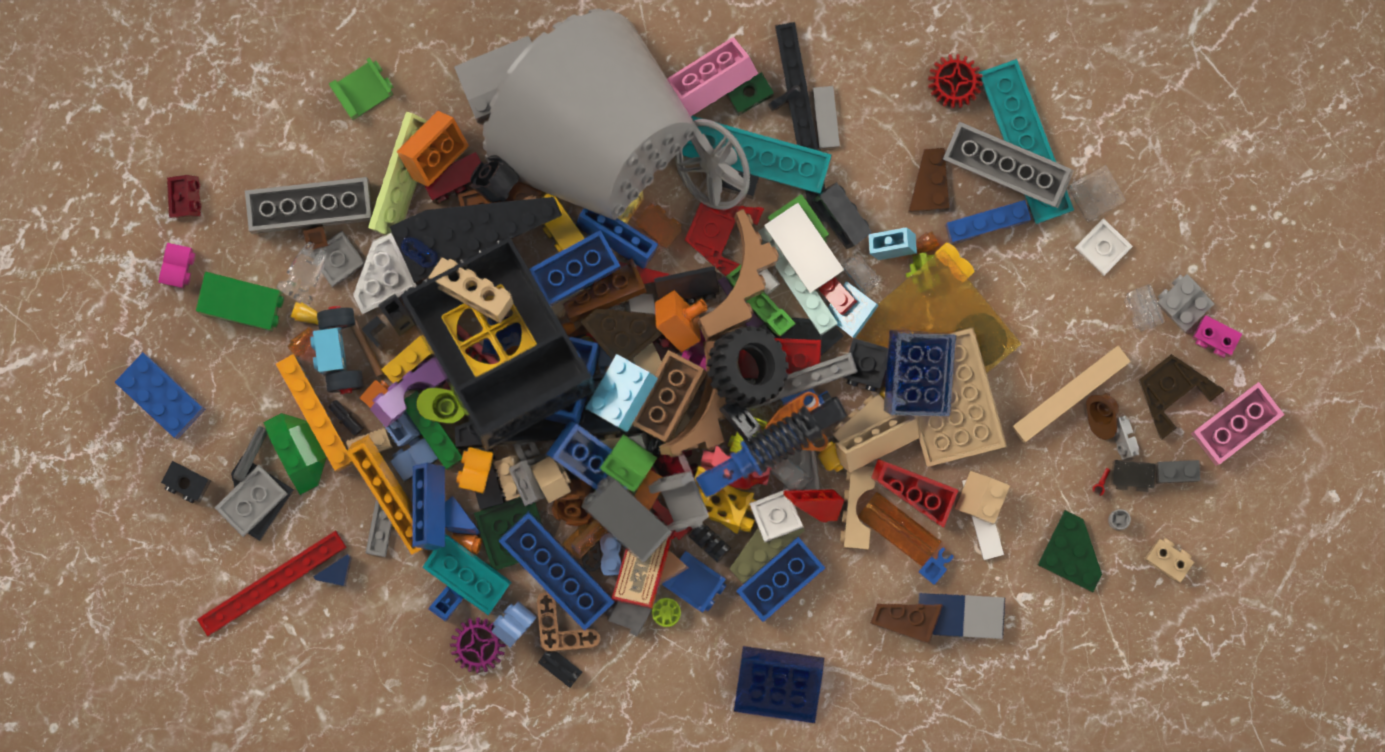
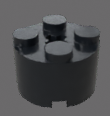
[470,155,519,203]

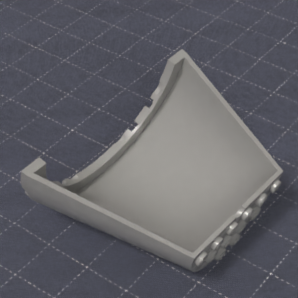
[483,9,699,220]

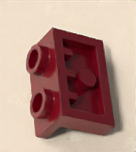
[167,175,202,219]

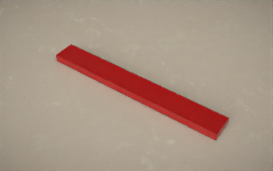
[197,530,347,637]

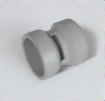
[1108,509,1131,530]

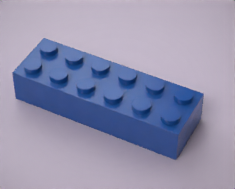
[499,511,614,631]

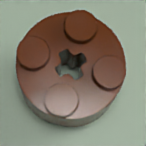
[552,479,595,526]

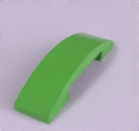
[726,264,795,337]

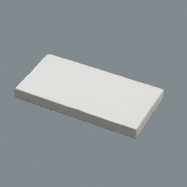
[764,203,844,293]

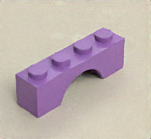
[370,358,446,428]

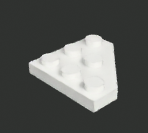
[353,232,417,314]

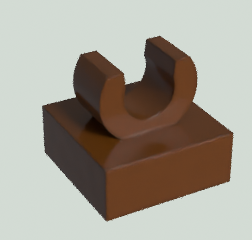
[303,225,328,251]

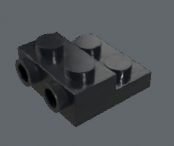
[843,338,893,392]

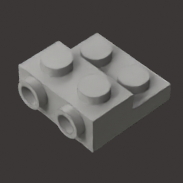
[1156,274,1214,333]

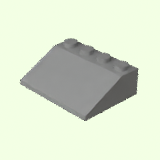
[454,36,532,123]

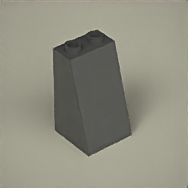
[581,476,672,563]

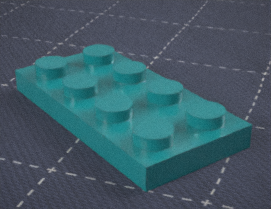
[422,534,512,615]

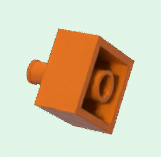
[655,290,708,353]

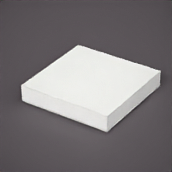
[1075,218,1133,276]
[750,489,803,542]

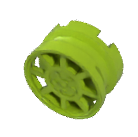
[652,598,681,627]

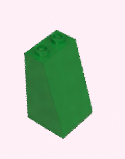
[196,271,284,332]

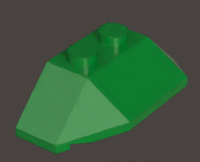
[263,413,327,495]

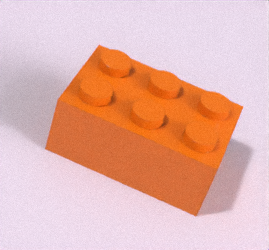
[397,111,469,186]

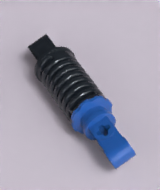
[696,396,848,497]

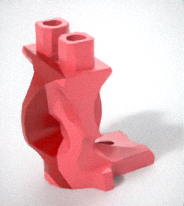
[701,446,771,490]

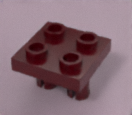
[653,449,698,478]

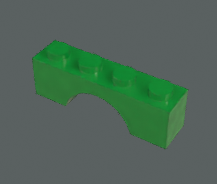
[404,391,462,471]

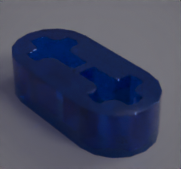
[401,237,437,268]

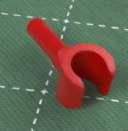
[1092,468,1111,496]

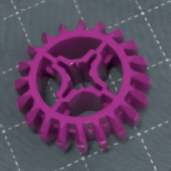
[450,617,506,673]

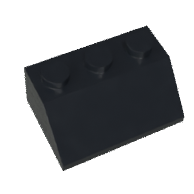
[654,266,720,304]

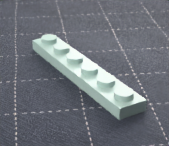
[758,227,838,335]

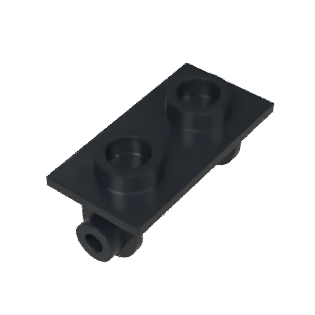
[538,646,582,688]

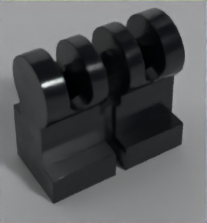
[688,521,731,563]

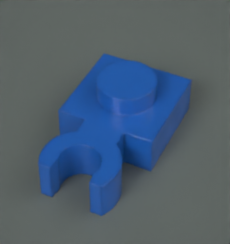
[918,548,954,585]

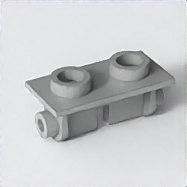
[1114,416,1140,460]

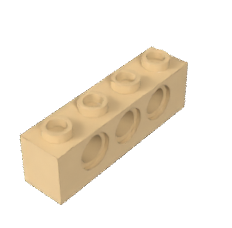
[429,258,513,323]

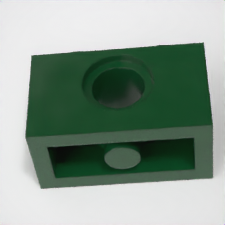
[726,72,774,116]

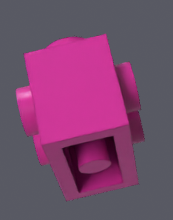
[1192,315,1242,358]

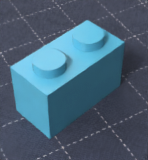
[869,227,917,260]

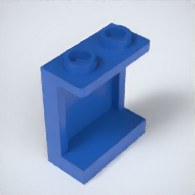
[662,551,727,613]

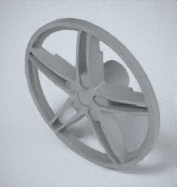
[675,119,750,210]

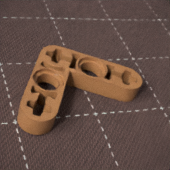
[537,592,600,652]

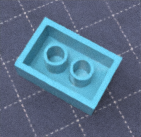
[586,354,658,432]

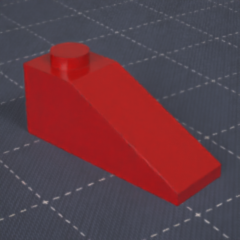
[783,489,844,523]

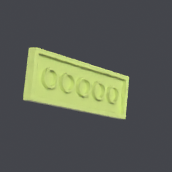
[368,112,427,239]

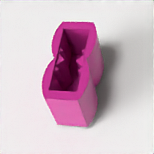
[158,243,196,289]

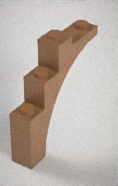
[697,209,779,341]
[659,335,742,457]

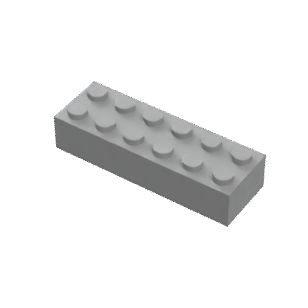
[943,122,1074,208]
[245,177,373,234]

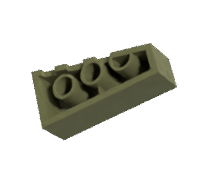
[730,527,805,584]

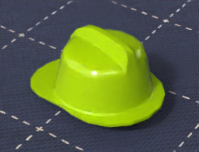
[417,388,465,423]

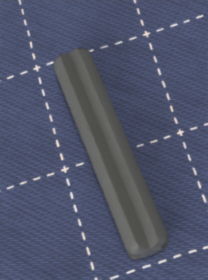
[234,426,267,482]

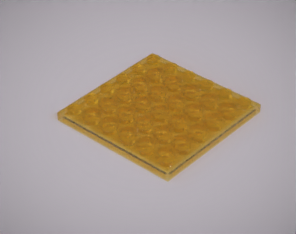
[857,249,1023,397]

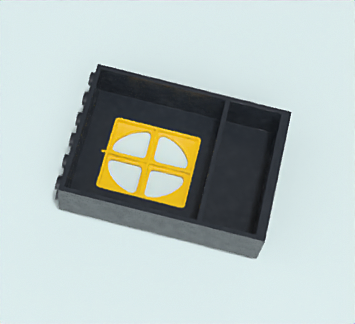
[401,237,595,450]

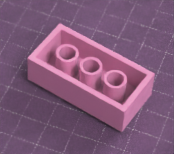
[667,37,758,116]
[1191,382,1284,466]

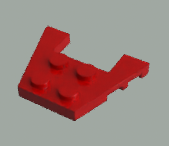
[685,202,764,276]

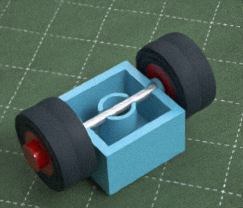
[310,306,364,395]

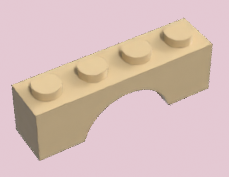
[840,466,875,550]

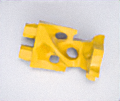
[694,466,757,534]

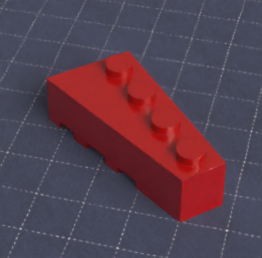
[871,459,958,528]

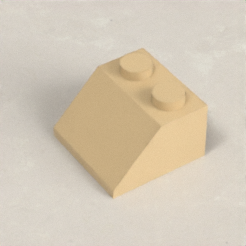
[955,471,1010,525]

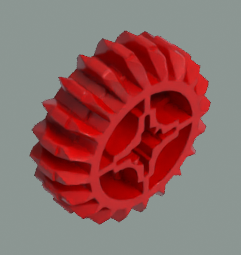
[928,54,983,109]

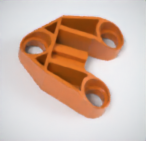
[765,392,828,451]

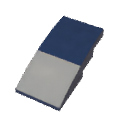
[919,593,1005,639]

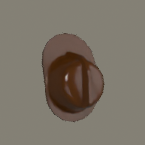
[1086,393,1119,440]

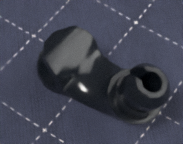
[647,438,665,455]

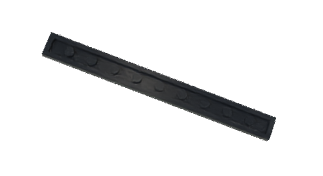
[775,22,827,223]

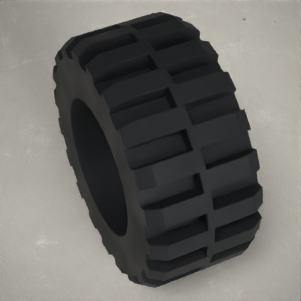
[707,326,789,408]

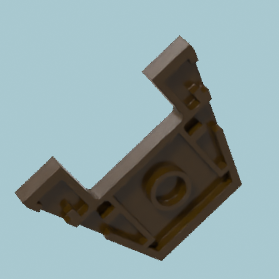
[1139,354,1225,440]

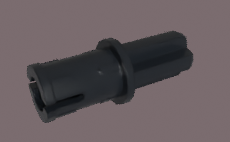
[328,400,364,437]

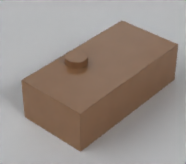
[632,350,707,443]

